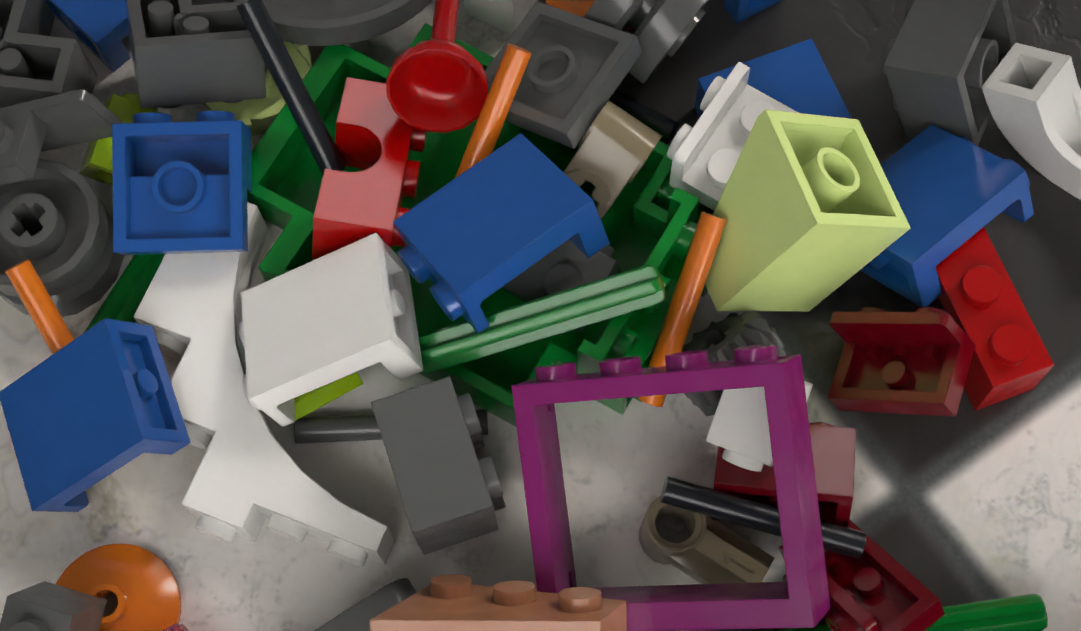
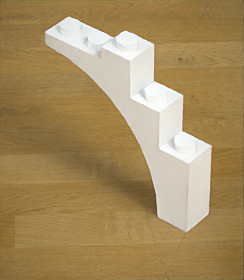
[134,202,395,567]

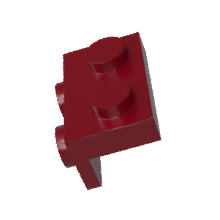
[827,307,976,417]
[779,519,945,631]

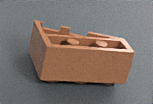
[370,574,627,631]

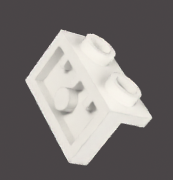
[667,62,799,210]

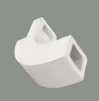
[981,43,1081,200]

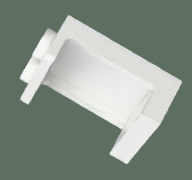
[239,233,424,427]

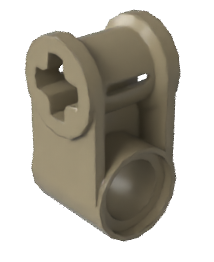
[564,101,662,219]

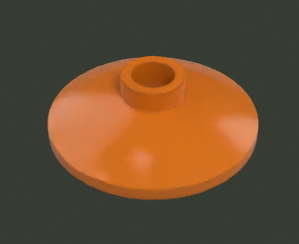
[56,544,181,631]

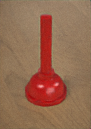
[386,0,488,133]

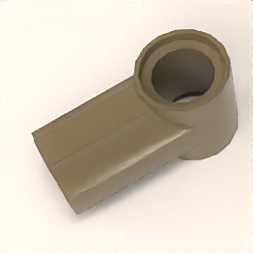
[639,496,775,584]

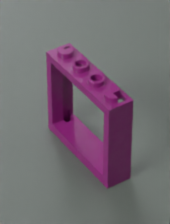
[512,345,831,631]

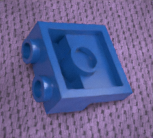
[112,111,252,255]

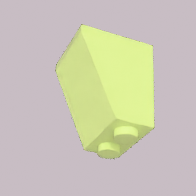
[705,109,911,312]

